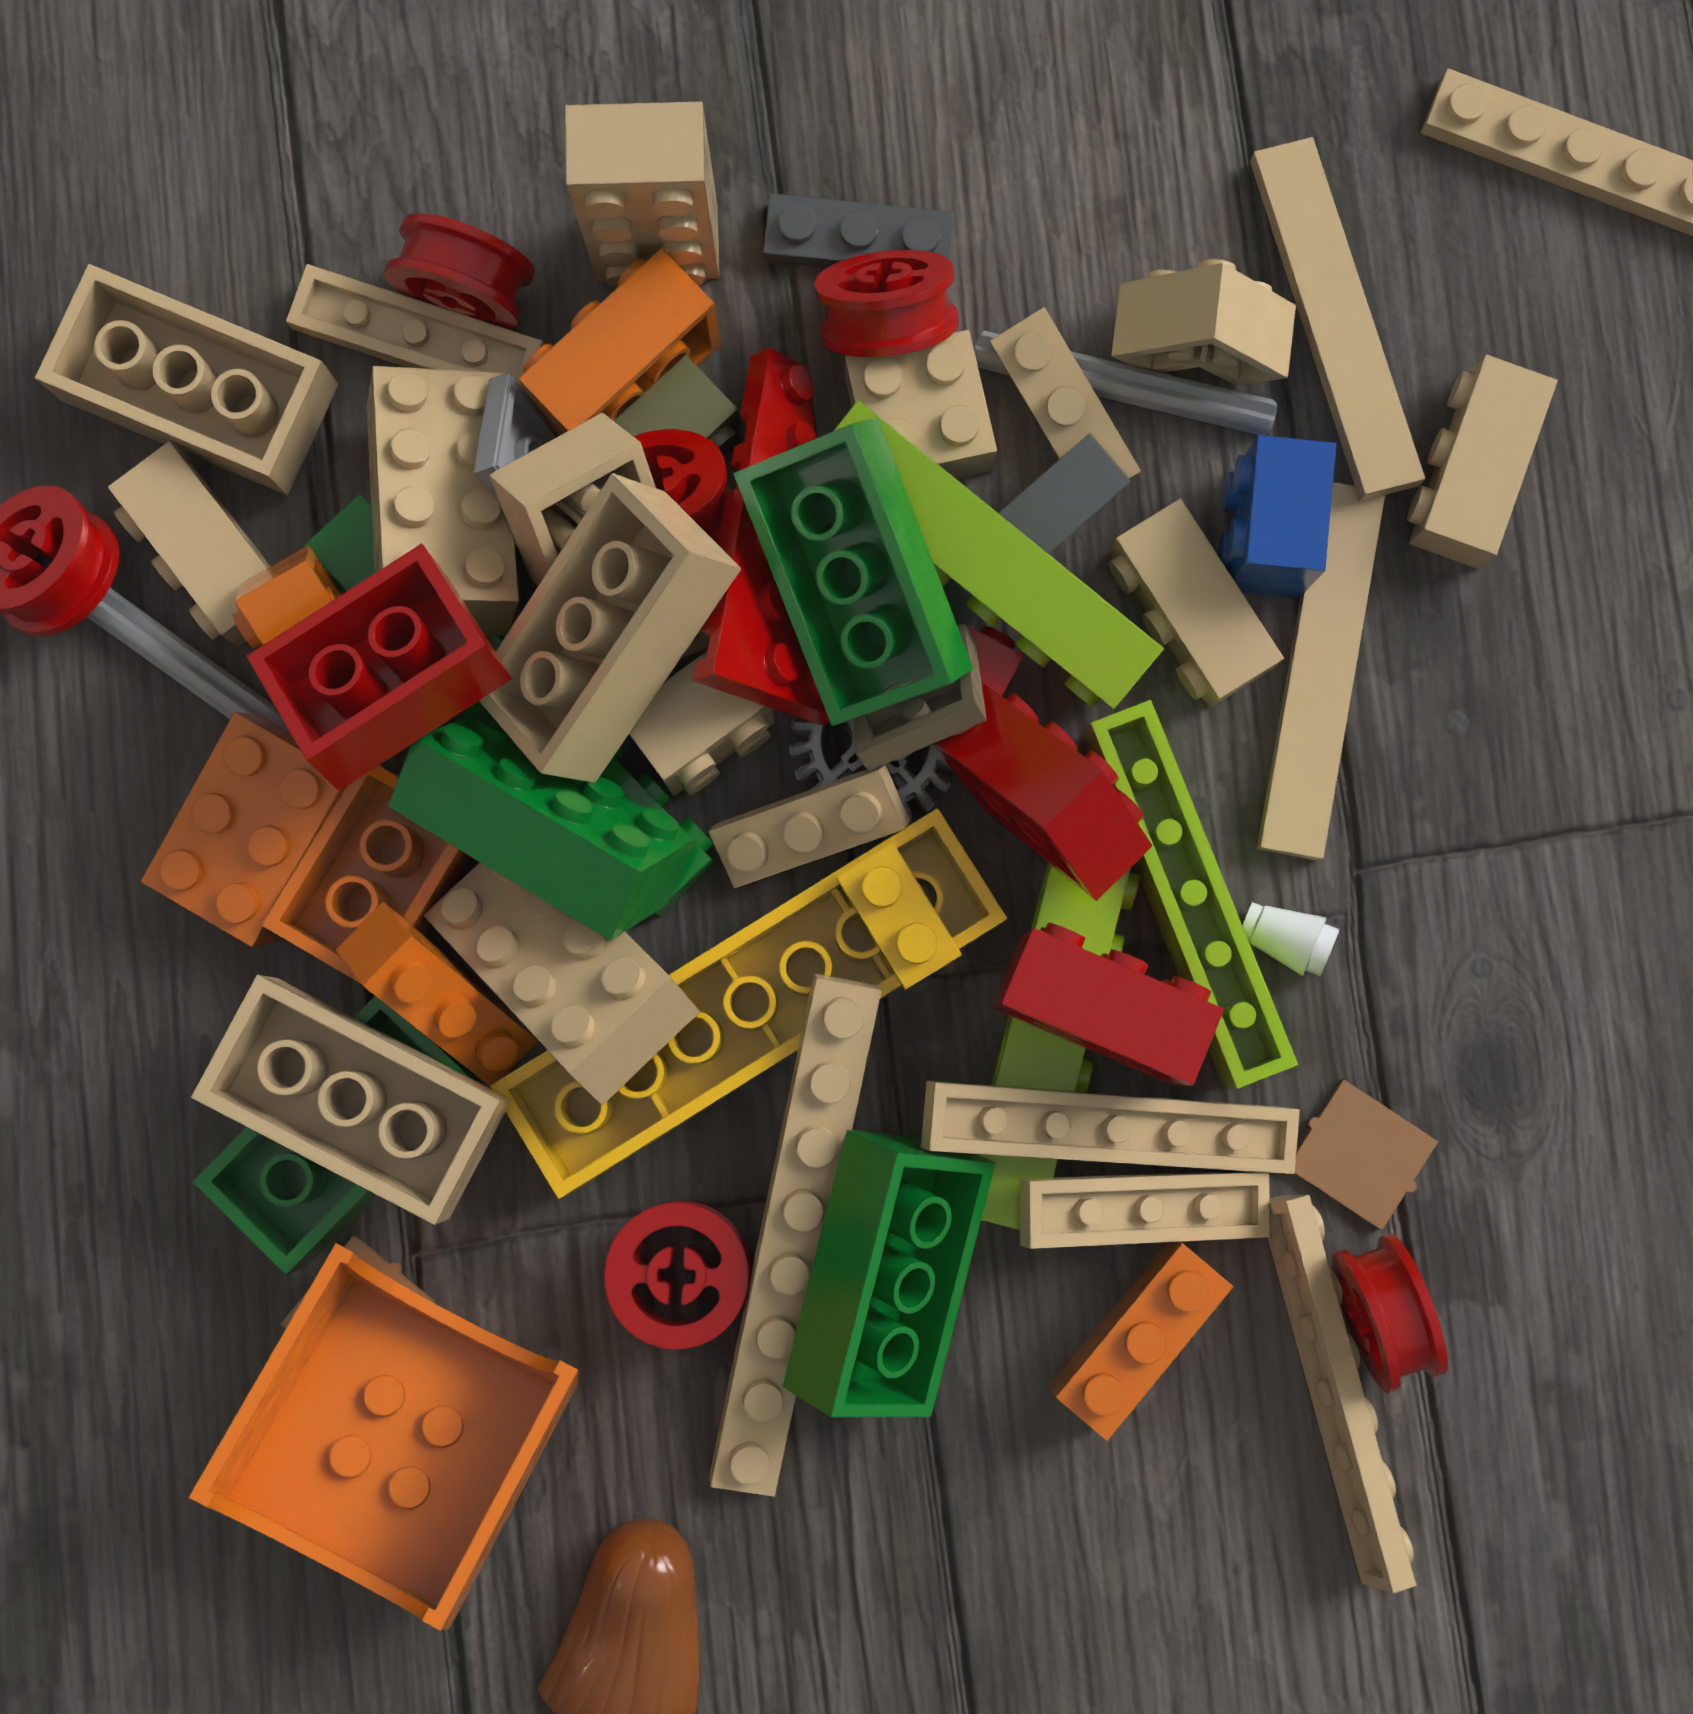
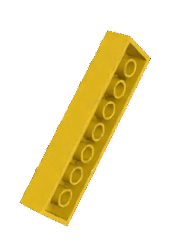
[490,808,1008,1199]

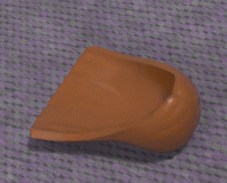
[537,1518,700,1714]

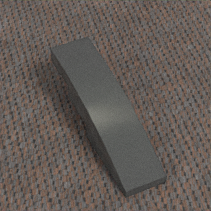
[942,433,1131,626]

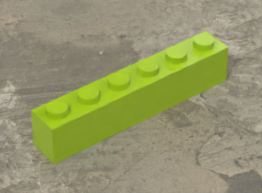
[834,400,1165,709]
[1082,700,1298,1089]
[977,862,1140,1230]

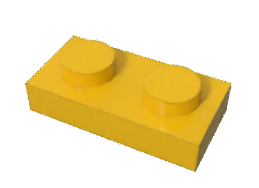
[836,842,962,990]

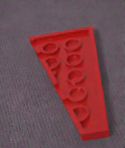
[693,347,830,725]

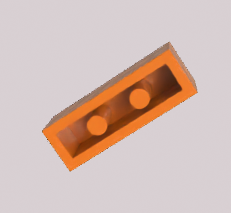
[336,902,537,1086]
[1049,1242,1234,1441]

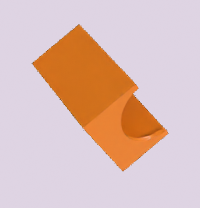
[188,1243,578,1631]

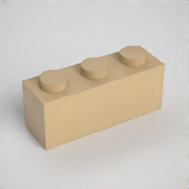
[1407,354,1558,569]
[108,441,270,647]
[1108,498,1284,709]

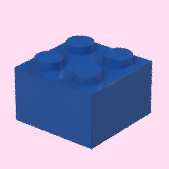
[1217,435,1336,599]

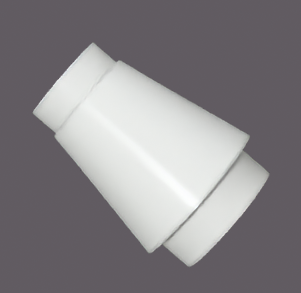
[1242,902,1340,977]

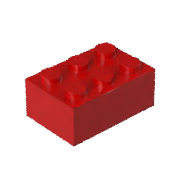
[247,543,512,791]
[933,683,1153,901]
[991,923,1224,1085]

